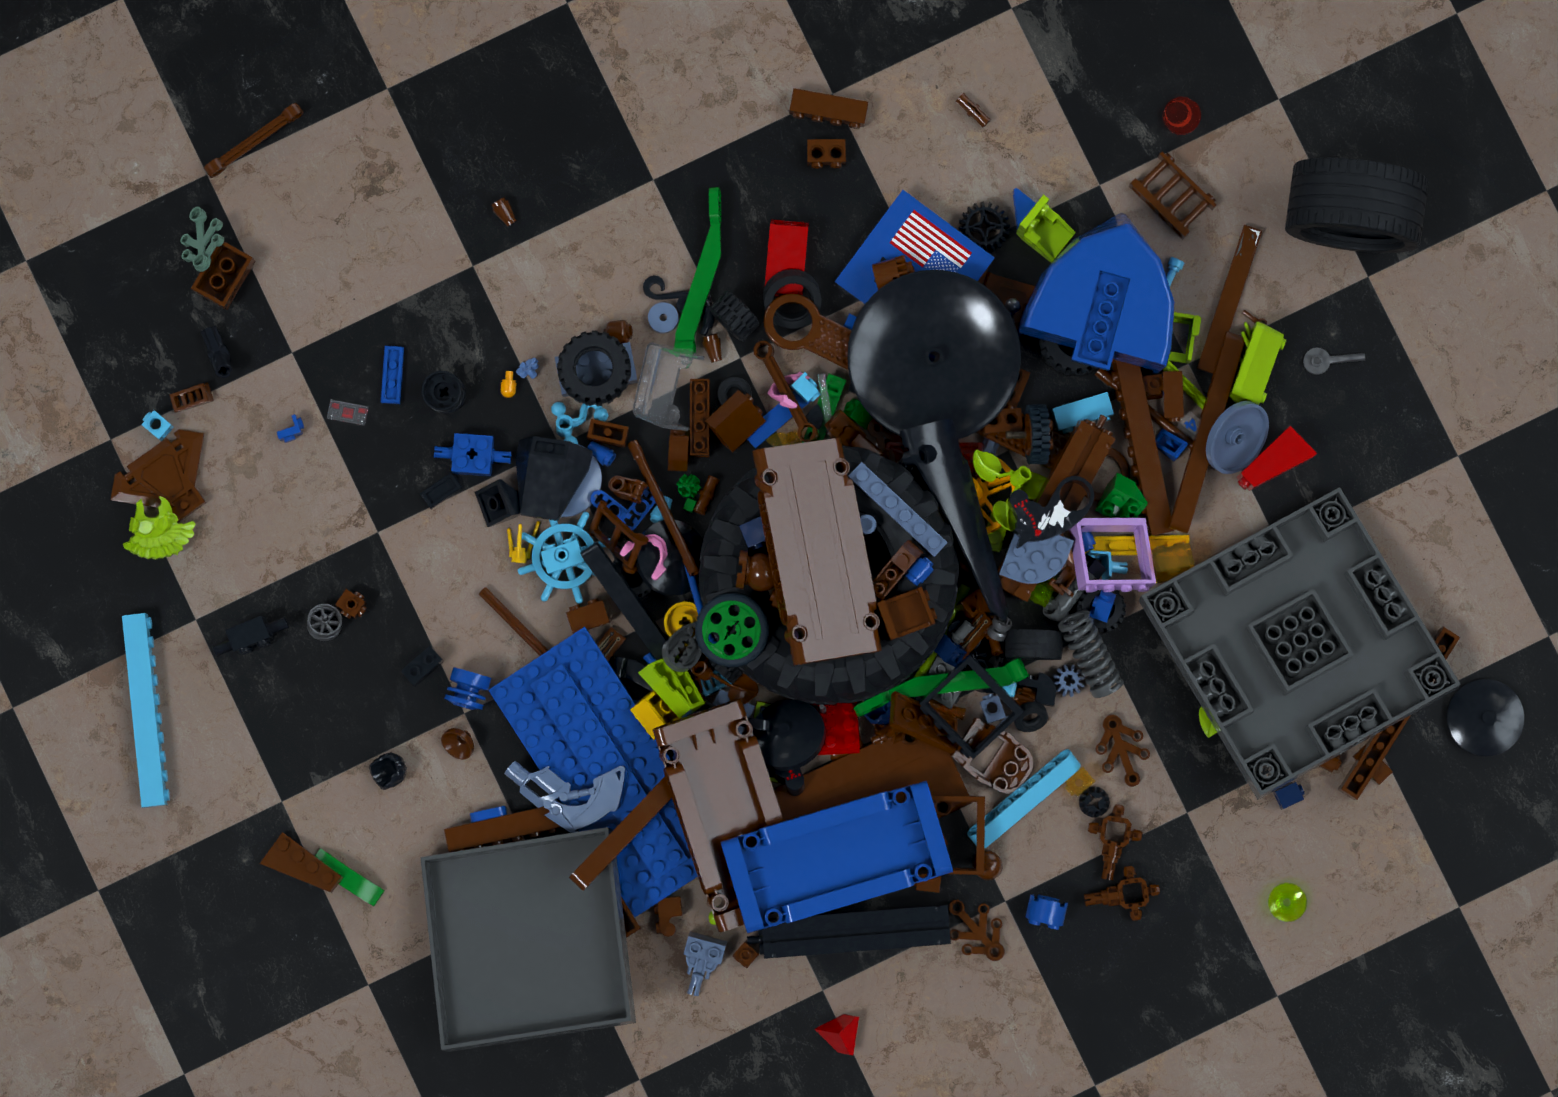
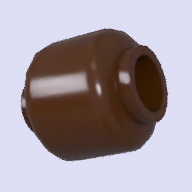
[603,320,633,344]

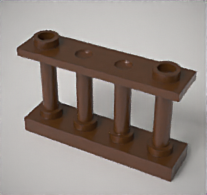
[1129,152,1217,240]

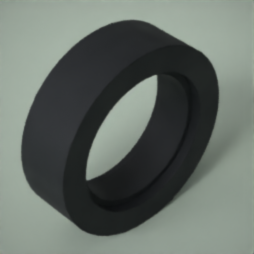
[763,269,822,329]

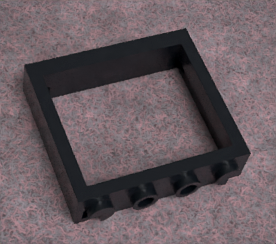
[919,654,1024,759]

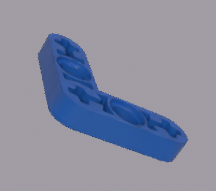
[590,487,661,530]

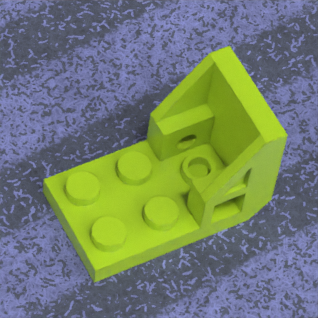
[1016,194,1076,263]

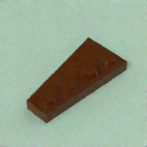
[260,832,343,893]

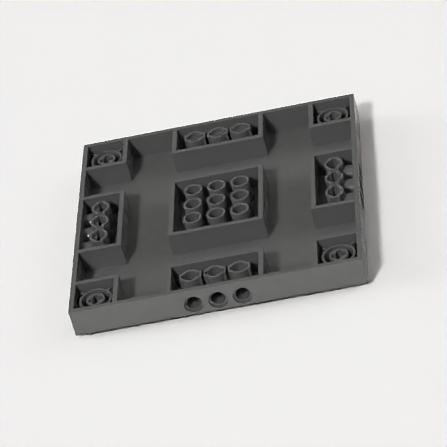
[1139,487,1461,800]

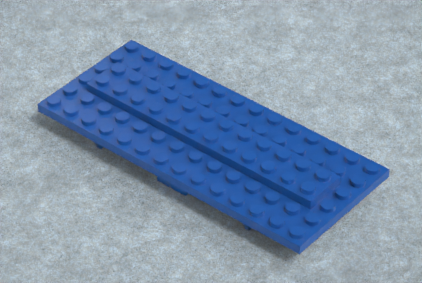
[488,627,698,917]

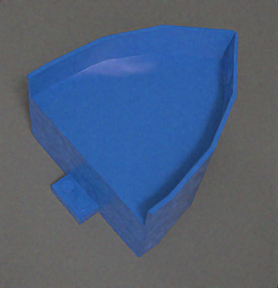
[1017,213,1175,374]

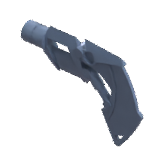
[504,761,625,833]

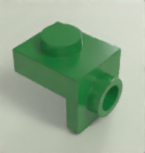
[843,398,873,430]

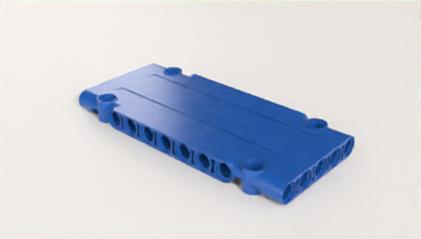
[721,781,953,934]

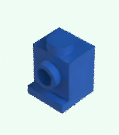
[1090,590,1117,623]

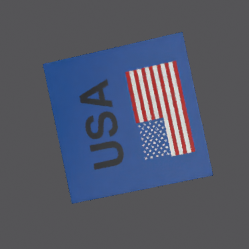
[835,190,995,304]

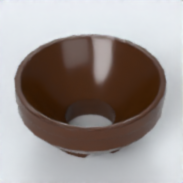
[441,728,474,760]

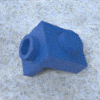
[277,414,304,443]

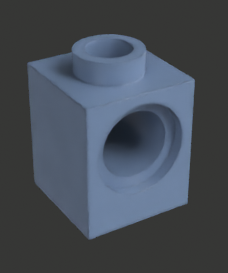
[979,693,1006,724]

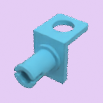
[1086,550,1128,580]

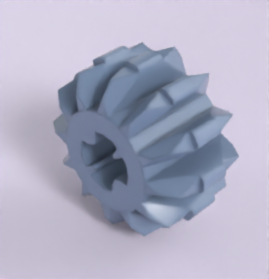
[1053,665,1085,697]

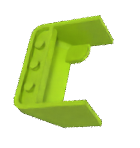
[1228,321,1286,405]

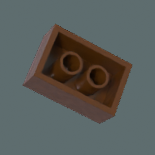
[191,242,256,310]

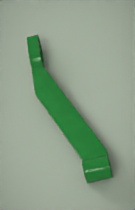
[674,187,721,357]
[853,658,1029,717]

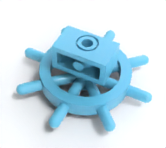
[518,512,610,604]

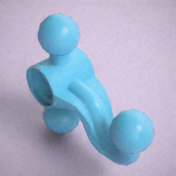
[551,402,609,445]

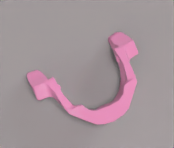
[767,372,810,408]
[620,534,668,581]

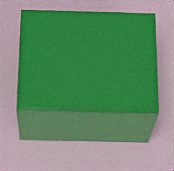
[683,498,697,513]

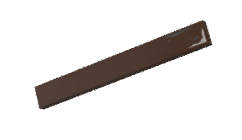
[1197,225,1262,374]

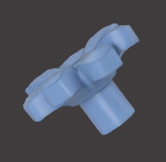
[516,357,539,379]

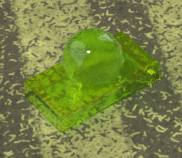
[1029,577,1056,607]

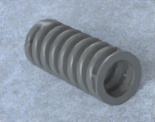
[1058,610,1124,698]

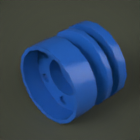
[444,667,492,710]

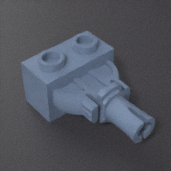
[684,931,727,996]

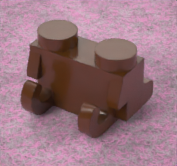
[1048,560,1076,598]

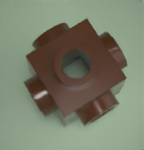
[335,589,367,619]

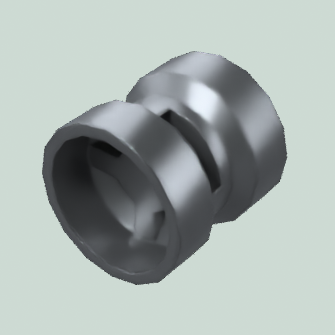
[987,615,1012,641]

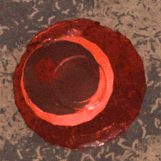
[1163,97,1201,135]

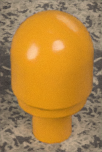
[501,371,516,398]

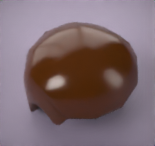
[972,850,1003,880]

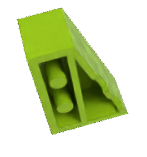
[638,654,705,718]

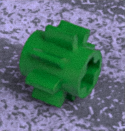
[676,474,701,498]

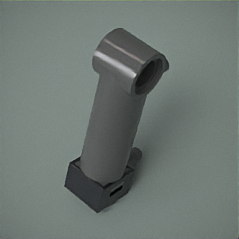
[1043,553,1106,626]

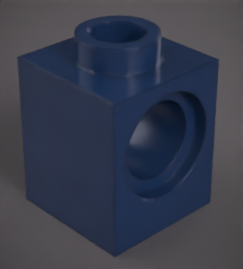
[934,634,967,667]
[1273,782,1305,810]

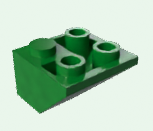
[1095,473,1148,518]

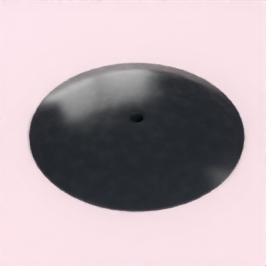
[847,270,1021,440]

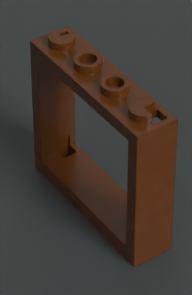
[918,795,985,875]

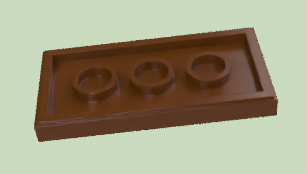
[889,691,958,754]

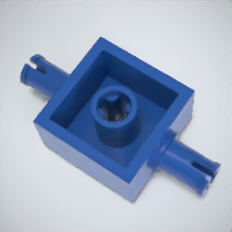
[434,433,512,477]

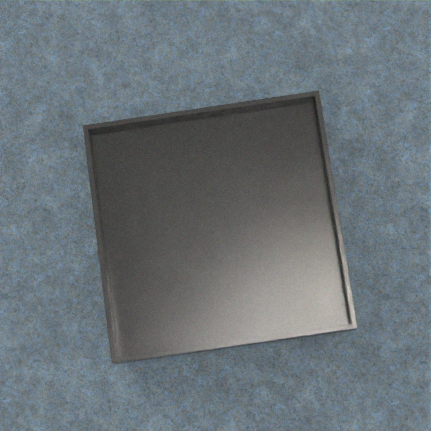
[420,827,636,1052]

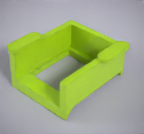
[1168,312,1201,364]

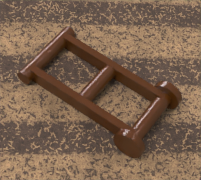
[588,500,649,574]

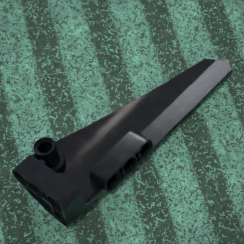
[900,418,1009,621]

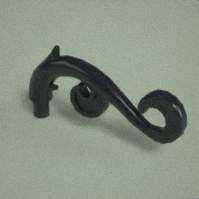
[643,275,715,336]

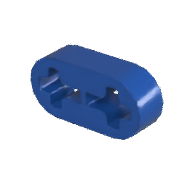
[470,806,507,823]

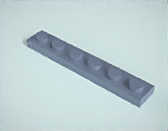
[848,462,948,557]

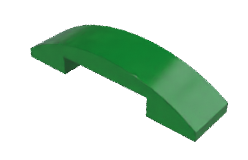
[802,373,846,443]
[315,848,385,906]

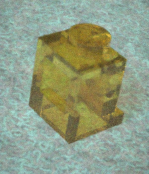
[1064,767,1096,797]

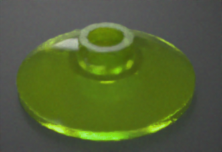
[1268,883,1307,922]

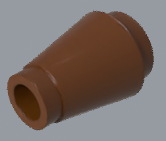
[491,197,517,227]
[702,334,722,363]

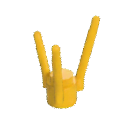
[507,521,540,563]

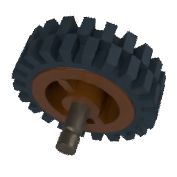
[1006,404,1053,464]

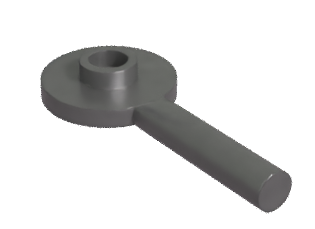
[1303,348,1365,375]

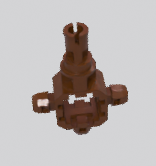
[1088,804,1143,880]
[1084,866,1160,921]

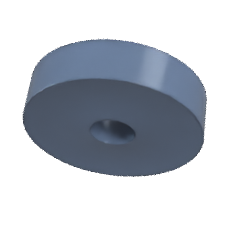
[648,302,679,334]

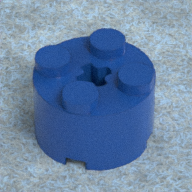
[1025,894,1068,930]

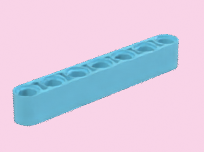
[967,749,1081,849]

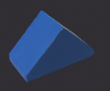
[1013,188,1036,229]
[1155,428,1188,462]

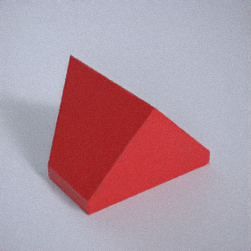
[814,1014,859,1055]

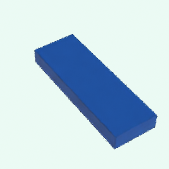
[381,346,404,404]

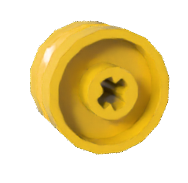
[664,601,698,647]

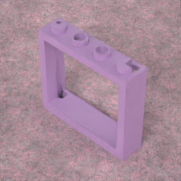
[1069,518,1156,593]

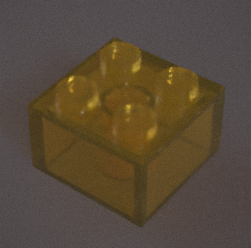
[1151,542,1194,583]

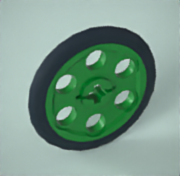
[695,593,769,667]

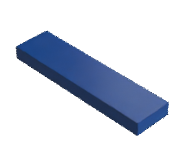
[747,391,811,449]

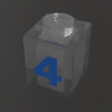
[1176,411,1201,441]

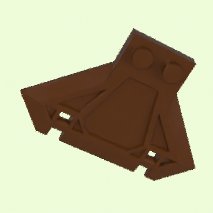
[110,429,206,523]

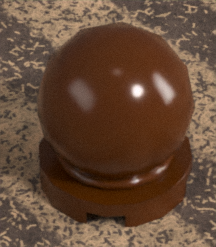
[736,550,774,591]

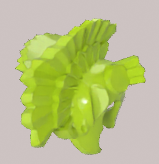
[123,496,196,560]

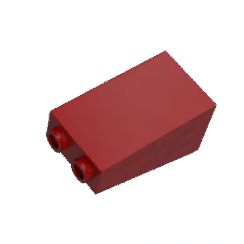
[765,219,809,296]
[1236,426,1317,491]

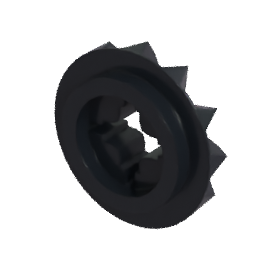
[1079,786,1110,817]

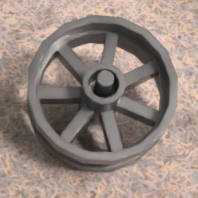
[307,604,342,641]

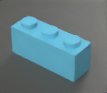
[1051,392,1114,434]

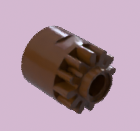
[872,255,915,290]

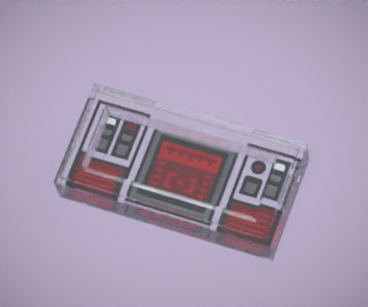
[327,400,369,426]

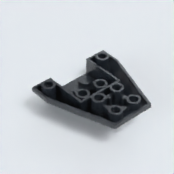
[515,436,593,521]

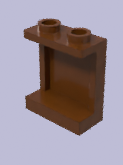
[877,586,937,641]

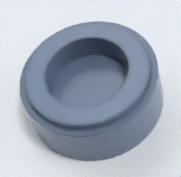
[860,515,876,535]

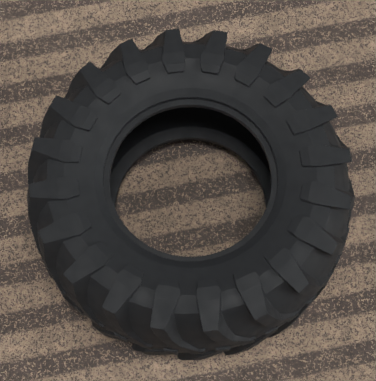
[699,446,959,705]

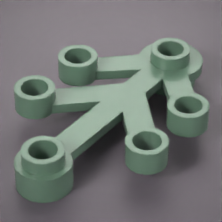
[180,207,224,272]

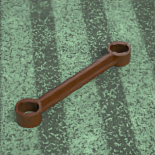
[204,103,304,178]
[754,341,819,442]

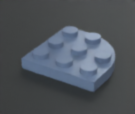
[999,533,1074,584]

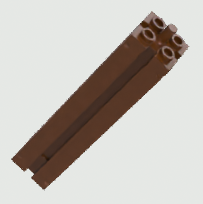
[997,414,1115,602]

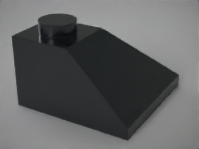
[475,479,521,527]

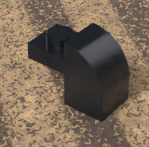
[1017,672,1056,707]

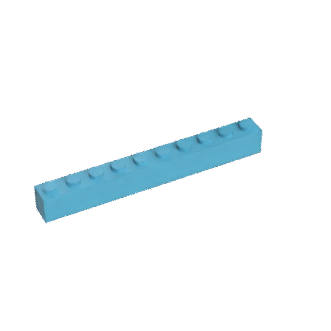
[122,613,170,808]

